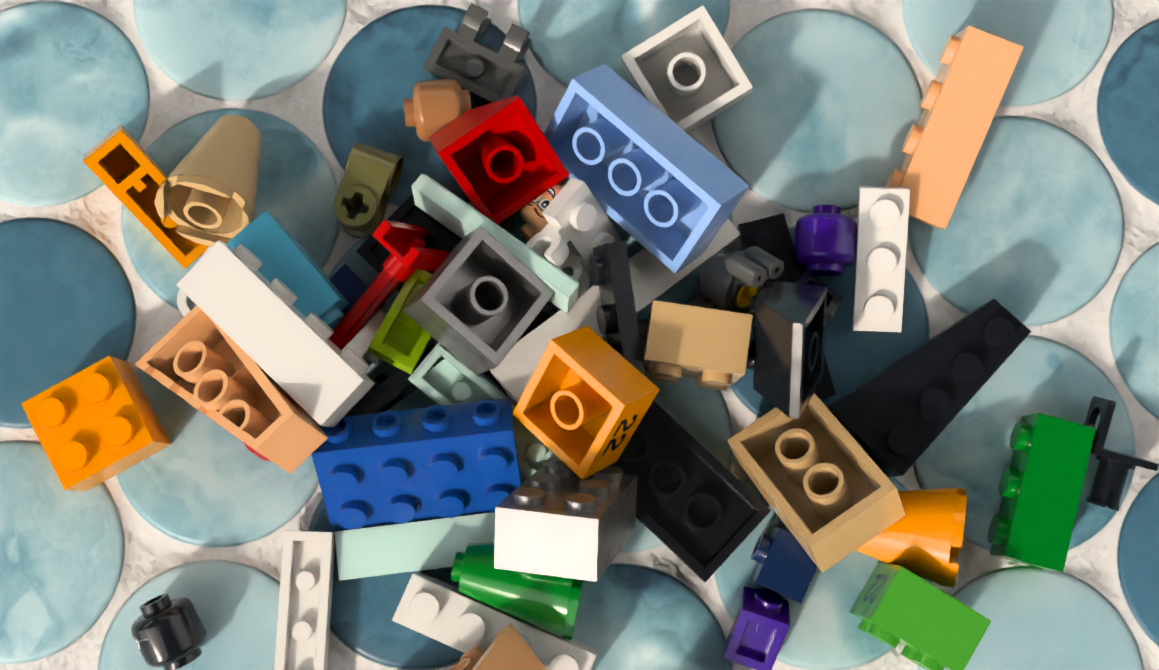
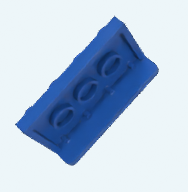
[311,399,522,532]

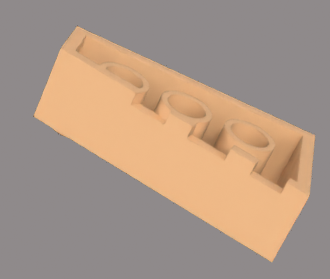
[885,26,1024,229]

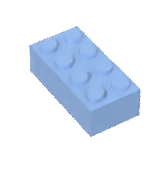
[544,64,749,274]

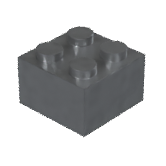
[403,226,555,375]

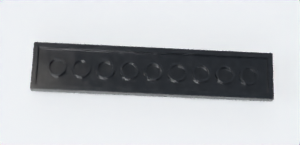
[356,194,771,582]

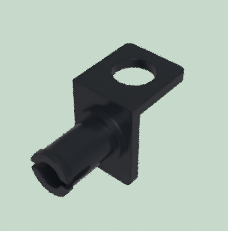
[1084,396,1159,511]

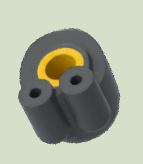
[697,246,784,314]

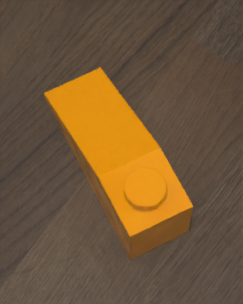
[83,125,209,269]

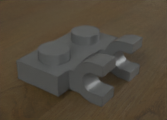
[423,3,532,104]

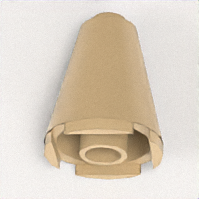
[154,115,262,246]

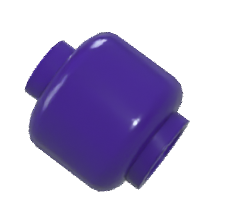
[794,205,857,277]

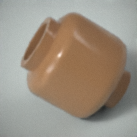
[403,78,471,142]

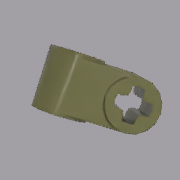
[333,142,404,239]

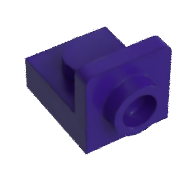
[723,586,790,670]

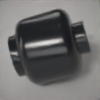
[131,593,207,670]

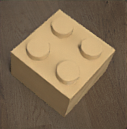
[642,300,753,390]

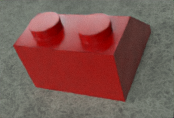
[428,95,570,224]

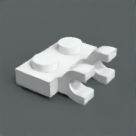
[526,177,623,298]

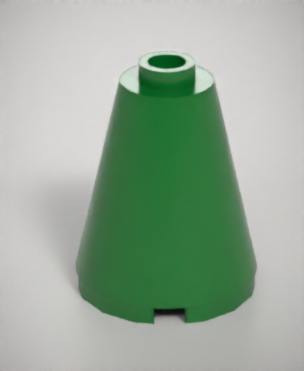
[451,542,583,640]

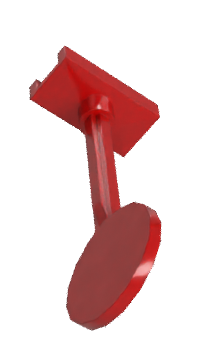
[243,219,450,461]

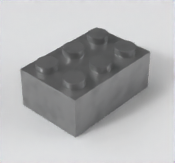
[494,461,637,582]

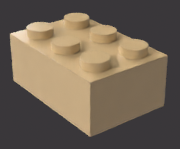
[727,393,906,573]

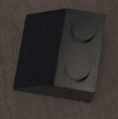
[747,280,827,419]

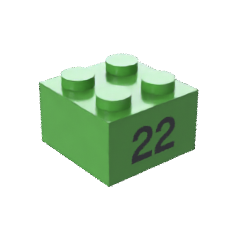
[850,562,991,670]

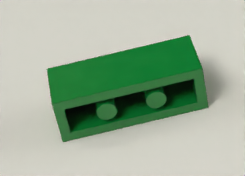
[988,412,1096,572]

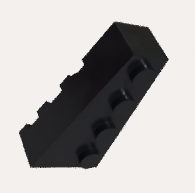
[827,299,1031,477]

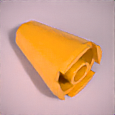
[855,487,967,588]

